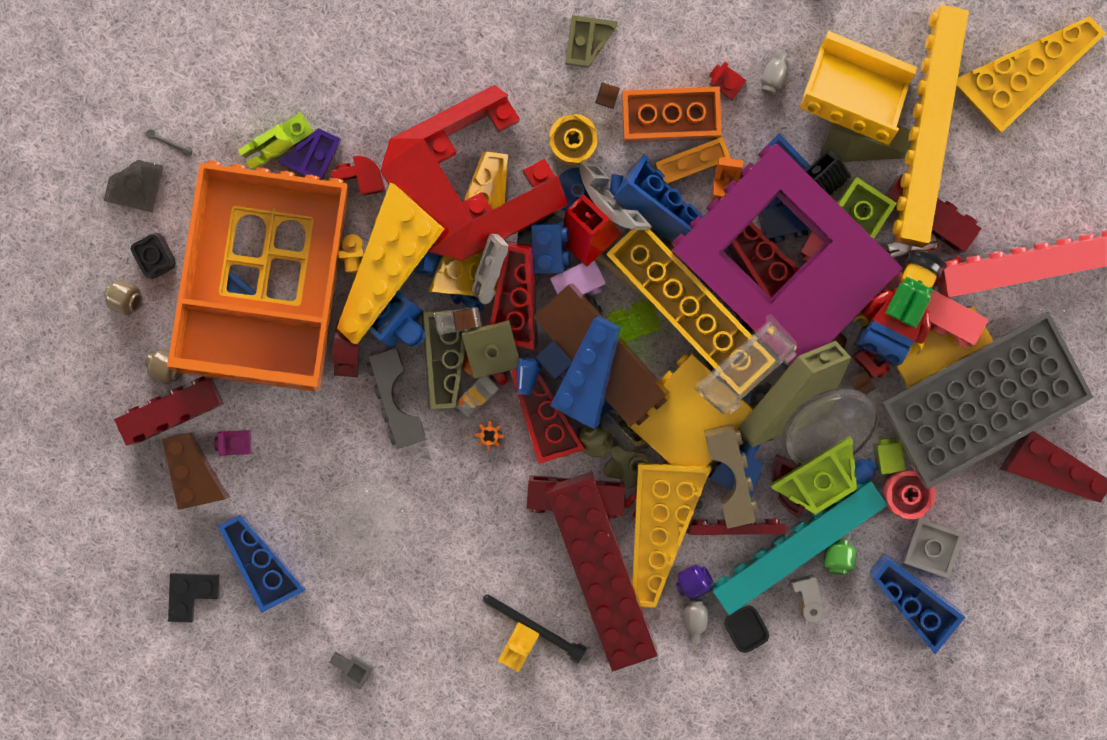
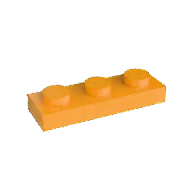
[655,137,731,184]

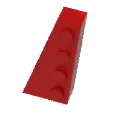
[727,222,799,303]
[490,241,538,350]
[510,369,585,464]

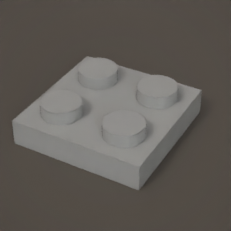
[902,518,965,579]

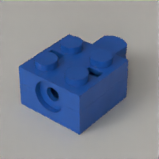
[369,290,425,348]

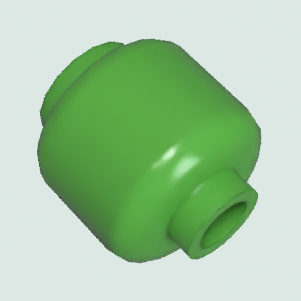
[824,539,856,575]

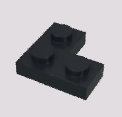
[168,573,219,623]

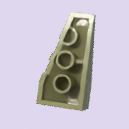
[819,121,911,162]

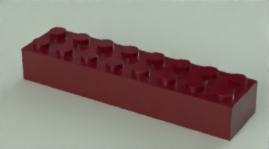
[546,471,658,672]

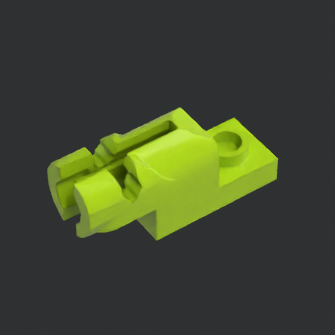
[238,112,314,170]

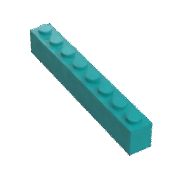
[711,481,887,616]

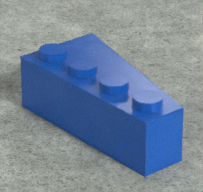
[218,514,306,613]

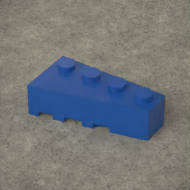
[613,154,703,243]
[550,316,621,429]
[869,553,965,654]

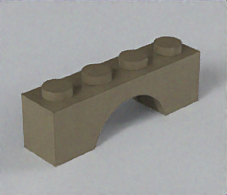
[704,424,759,529]

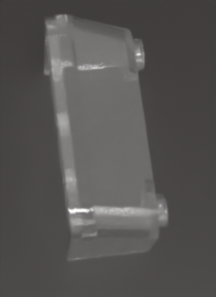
[695,313,797,414]

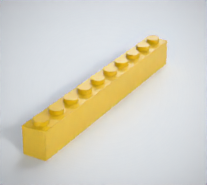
[892,5,969,248]

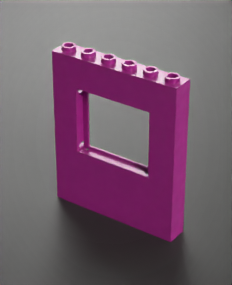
[671,143,903,366]

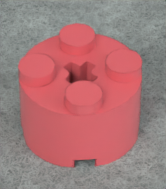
[881,469,936,519]

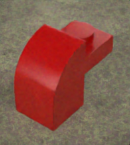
[331,156,386,196]

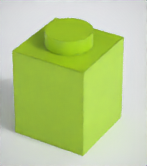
[873,437,906,474]

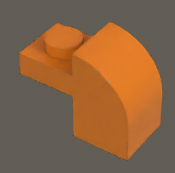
[710,157,743,203]

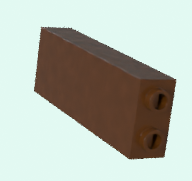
[533,283,669,427]

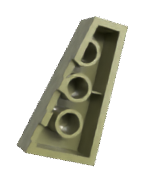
[422,310,468,410]

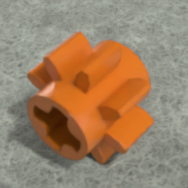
[474,420,505,451]

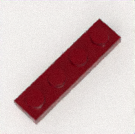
[688,518,787,535]

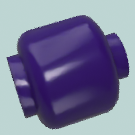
[676,564,713,600]

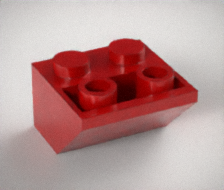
[563,194,622,267]

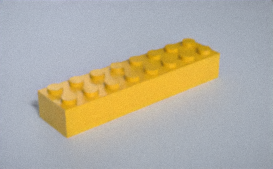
[606,229,777,396]

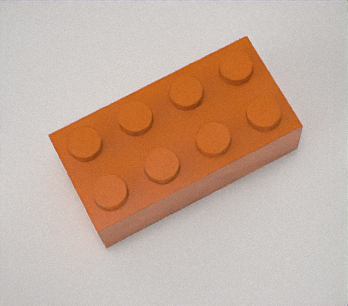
[621,86,722,143]

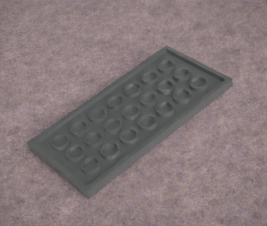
[880,312,1094,489]

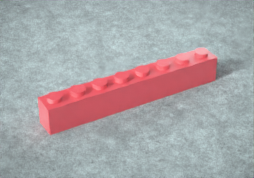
[937,230,1107,298]
[800,232,989,348]

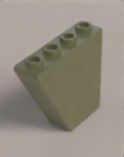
[738,341,851,447]

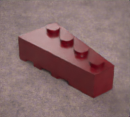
[114,376,224,446]
[999,431,1107,503]

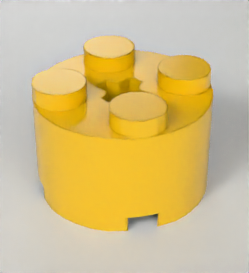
[549,114,598,166]

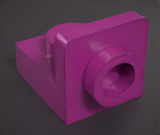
[214,430,251,456]

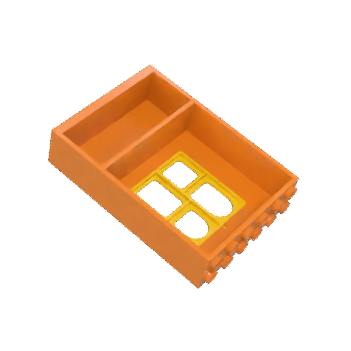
[167,160,349,392]

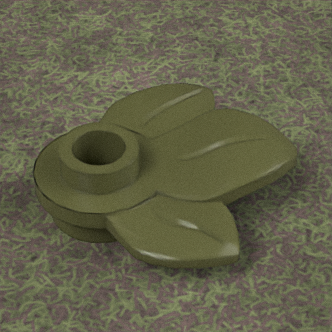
[603,445,650,490]

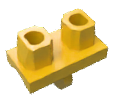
[338,234,365,274]
[498,622,539,673]

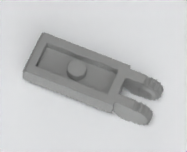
[472,233,509,305]

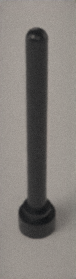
[483,594,587,664]

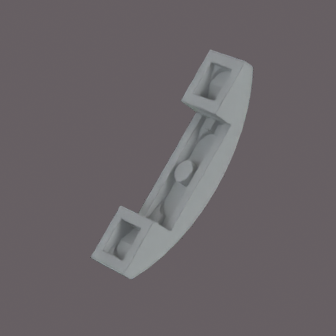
[579,162,651,230]

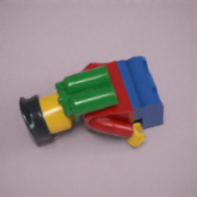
[853,250,947,366]

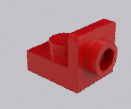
[709,62,747,100]
[851,350,890,378]

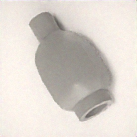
[761,50,788,95]
[684,599,708,644]

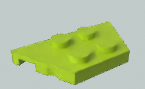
[770,435,857,514]

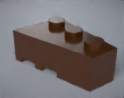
[162,433,230,510]

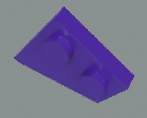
[278,128,341,180]

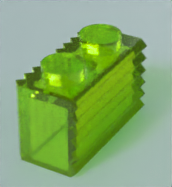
[606,299,661,342]

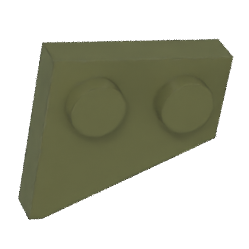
[565,15,618,68]

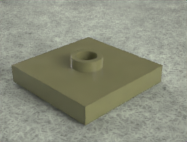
[462,321,520,379]

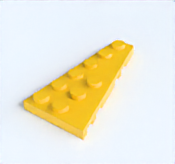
[956,16,1106,133]
[428,151,508,298]
[337,183,444,344]
[633,463,711,608]

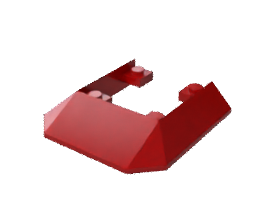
[381,85,568,262]

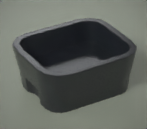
[130,233,176,279]
[724,605,769,653]

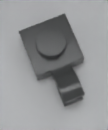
[329,651,374,690]

